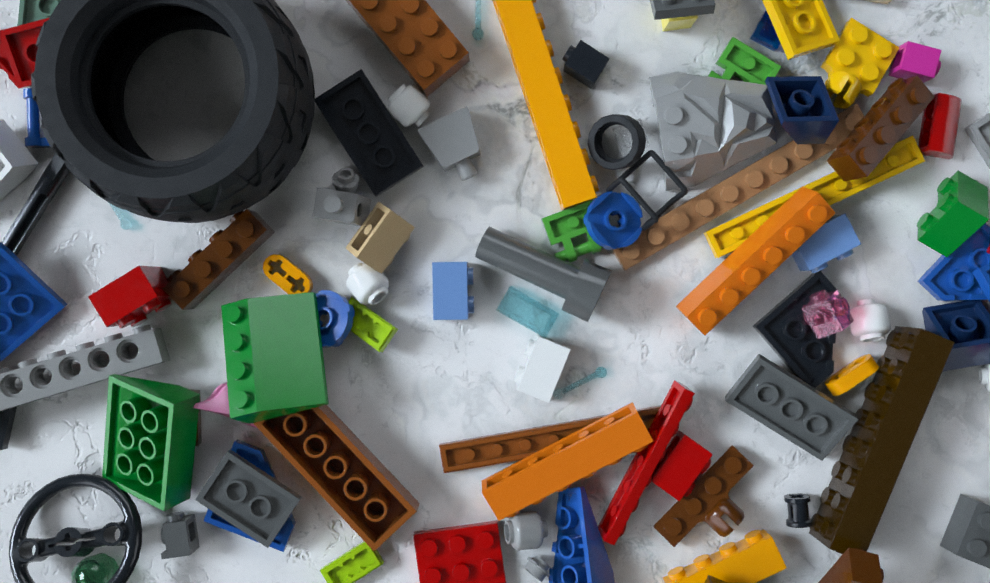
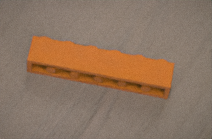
[676,186,836,335]
[482,402,653,521]

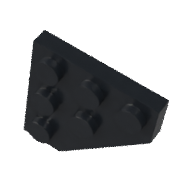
[753,271,839,388]

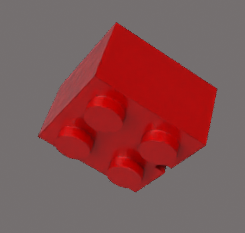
[88,266,172,329]

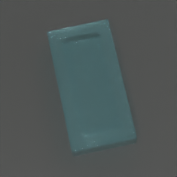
[496,286,559,338]

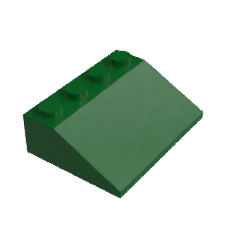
[221,292,329,424]
[102,374,200,511]

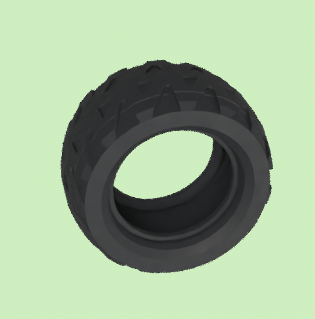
[31,0,315,223]

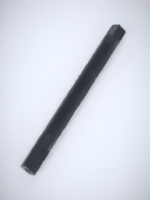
[1,153,70,256]

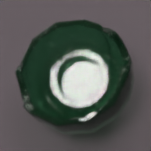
[71,553,119,583]

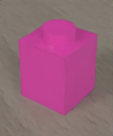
[888,41,942,83]

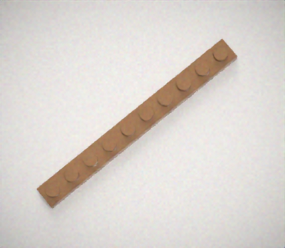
[612,103,864,271]

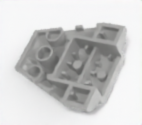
[649,72,777,191]

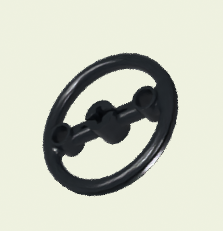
[9,474,142,583]

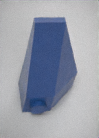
[548,486,615,583]

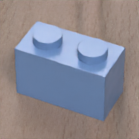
[792,213,861,273]
[432,262,474,320]

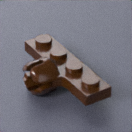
[653,445,754,547]

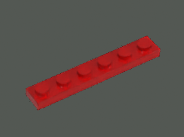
[598,380,695,546]

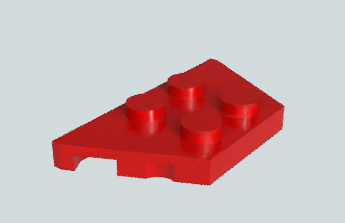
[0,17,50,89]

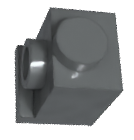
[161,511,200,559]

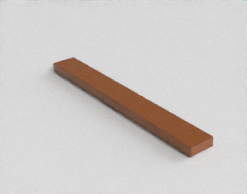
[439,405,661,473]

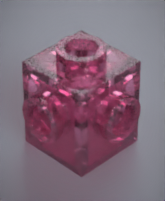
[802,289,854,339]

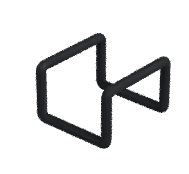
[606,150,688,231]

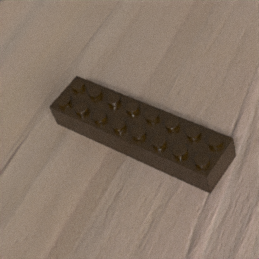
[809,326,955,554]

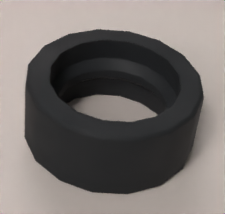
[587,114,646,170]

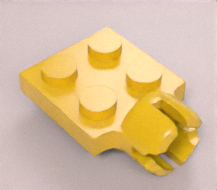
[820,18,899,109]

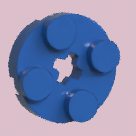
[583,191,643,250]
[316,290,355,348]

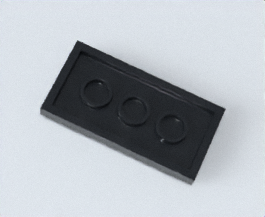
[315,69,424,197]

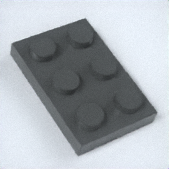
[195,449,302,548]

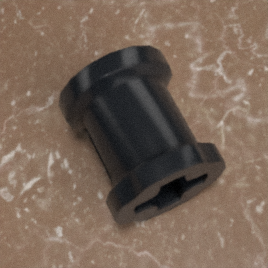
[784,493,813,528]

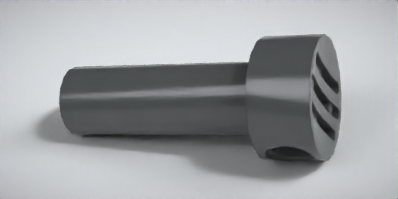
[475,226,612,322]

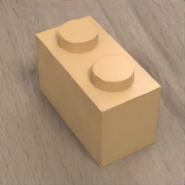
[346,201,415,274]

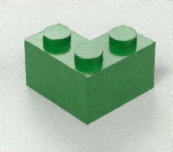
[917,170,989,257]

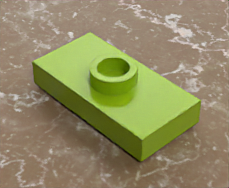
[348,297,398,353]
[320,541,384,583]

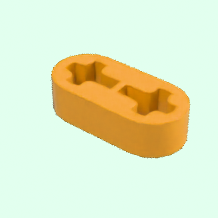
[263,254,313,294]
[824,354,879,396]

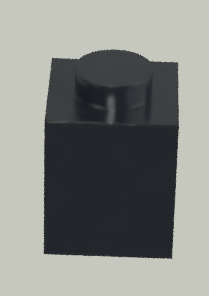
[562,40,610,89]

